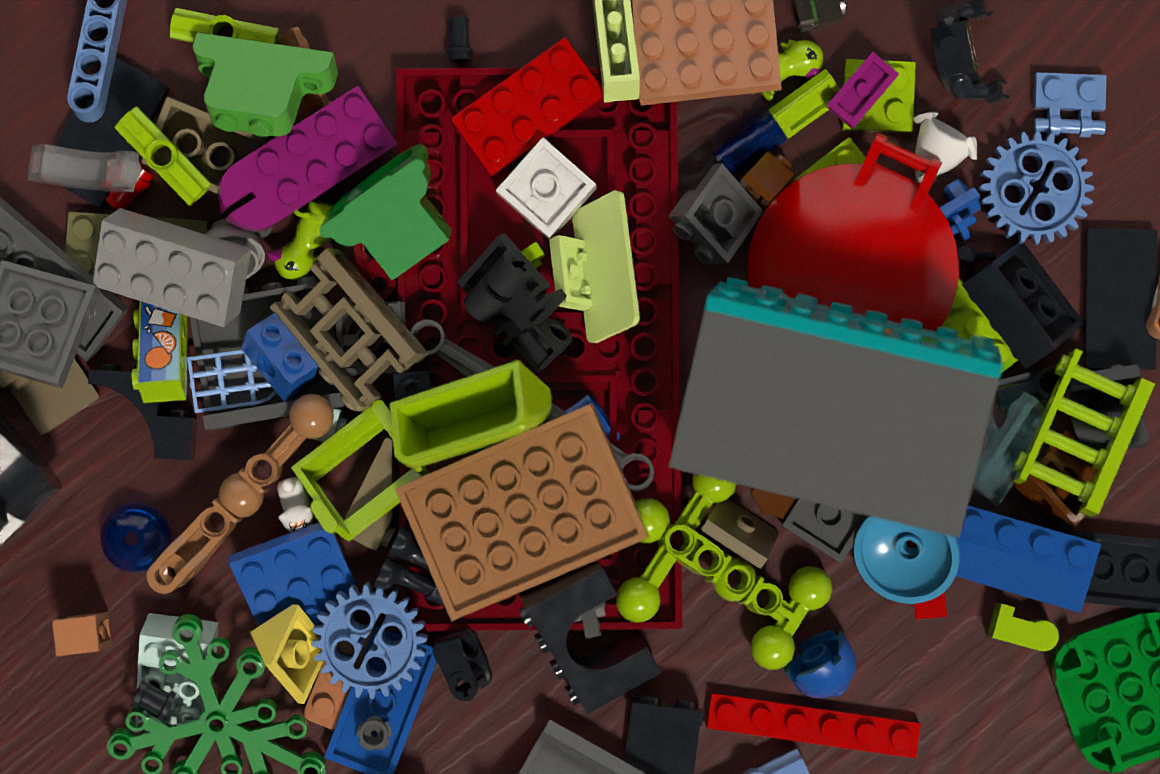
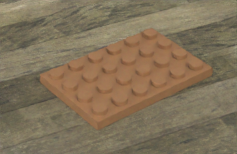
[395,403,650,621]

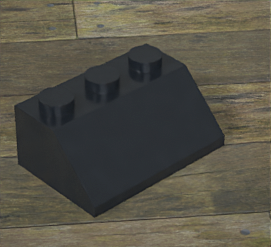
[962,242,1084,369]

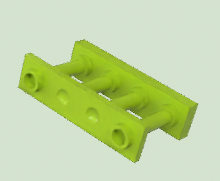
[1012,349,1155,517]

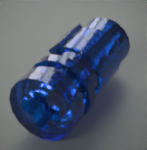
[712,112,787,173]

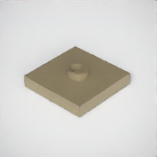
[702,499,779,568]

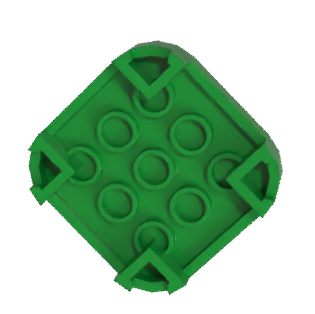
[1050,611,1160,773]

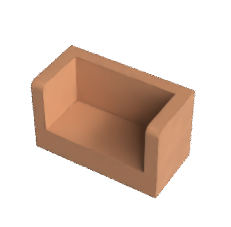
[53,612,112,656]

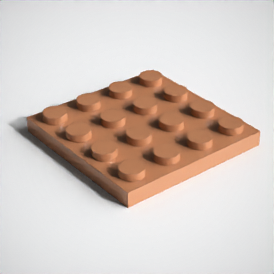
[632,0,782,105]

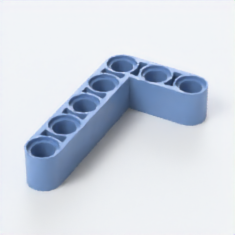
[68,0,127,122]

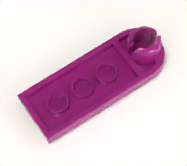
[218,86,397,231]

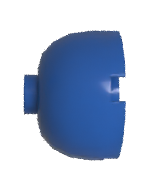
[784,630,857,698]

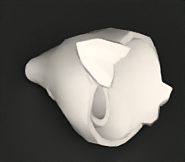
[914,112,977,184]

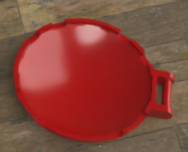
[747,133,959,332]

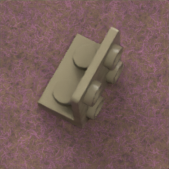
[0,358,100,435]

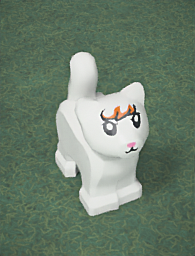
[277,477,316,533]

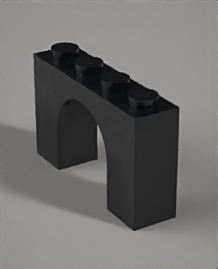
[518,559,662,714]

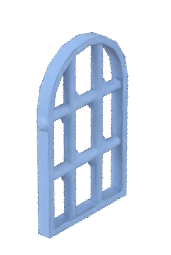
[187,350,277,413]

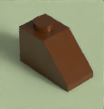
[740,152,794,209]

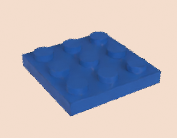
[228,523,363,627]

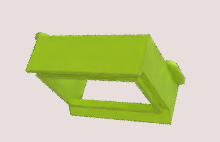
[291,400,430,542]

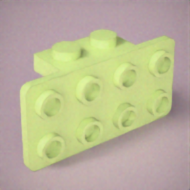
[549,190,640,343]

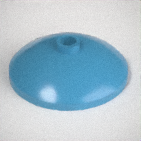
[854,516,960,604]

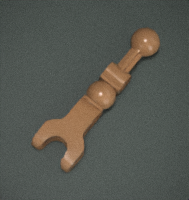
[147,394,334,594]

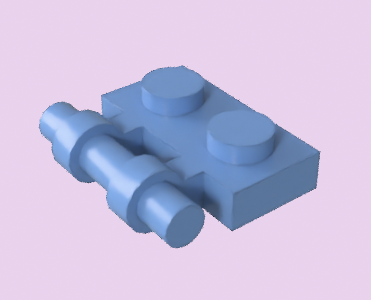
[1033,72,1107,138]

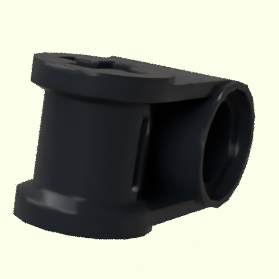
[432,629,493,702]

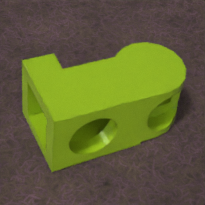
[987,602,1059,651]

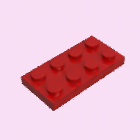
[451,37,603,177]

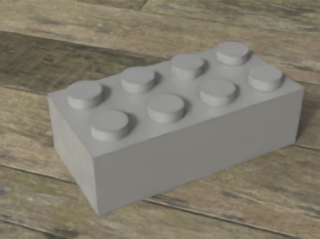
[93,208,251,327]

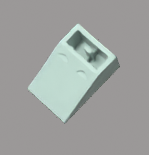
[135,613,219,725]

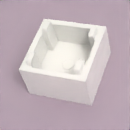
[496,138,597,240]

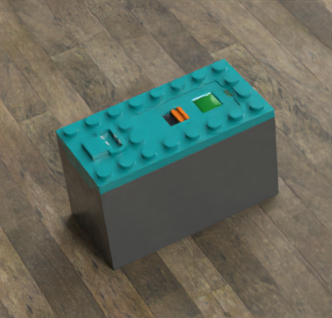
[669,277,1003,538]

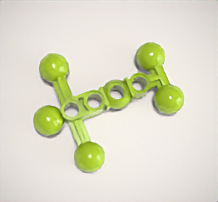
[616,473,833,670]

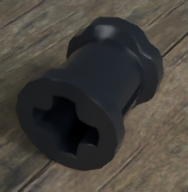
[130,677,177,721]

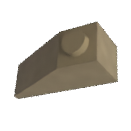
[344,437,396,551]

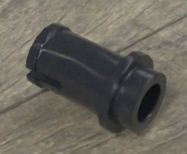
[446,17,474,63]

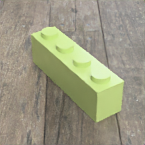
[592,0,640,102]

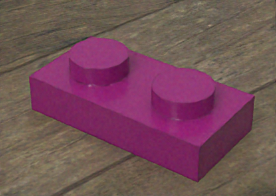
[826,52,899,130]

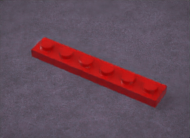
[706,692,921,759]

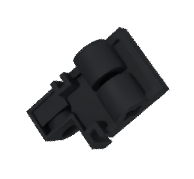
[458,233,572,373]

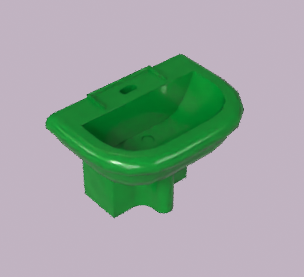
[319,144,452,280]

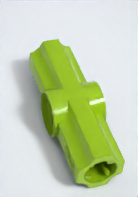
[170,8,280,44]
[114,106,212,206]

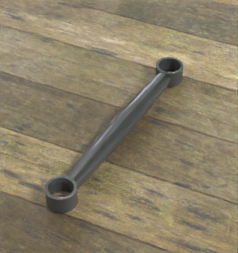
[410,320,654,491]

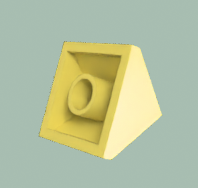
[250,605,324,704]

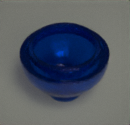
[100,503,171,573]

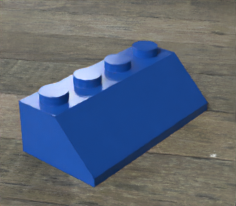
[956,506,1101,613]

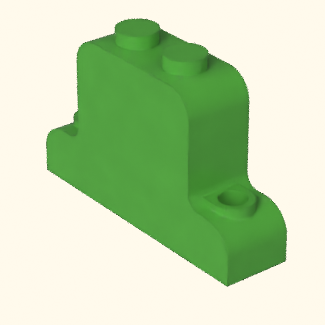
[193,33,338,137]

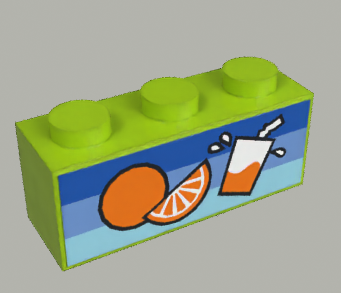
[132,301,188,403]

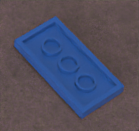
[324,625,437,774]

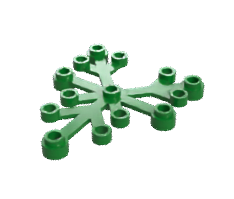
[107,614,326,774]

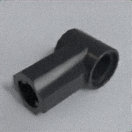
[995,367,1059,411]

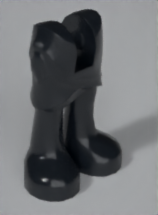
[373,525,445,607]

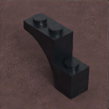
[88,364,197,460]

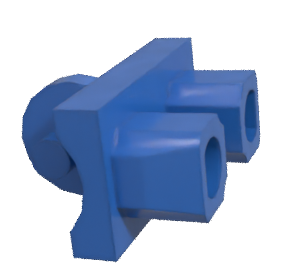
[931,179,981,241]

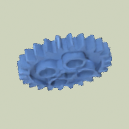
[978,131,1095,246]
[311,582,428,699]

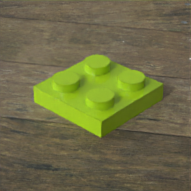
[842,59,916,133]

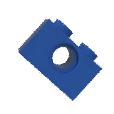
[241,313,318,402]

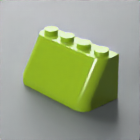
[390,360,552,468]

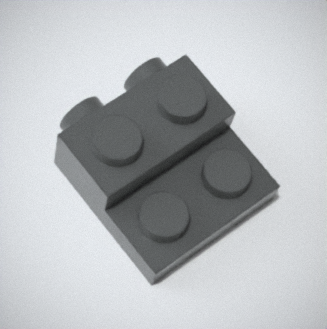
[668,163,764,264]

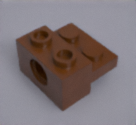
[1010,430,1096,532]

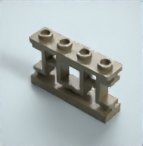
[270,248,429,411]

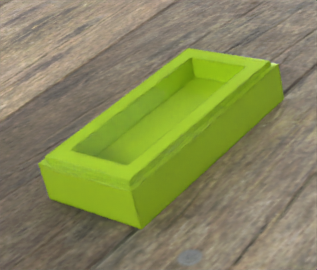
[769,69,840,139]

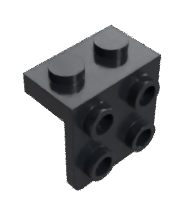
[1063,364,1149,451]
[624,695,704,774]

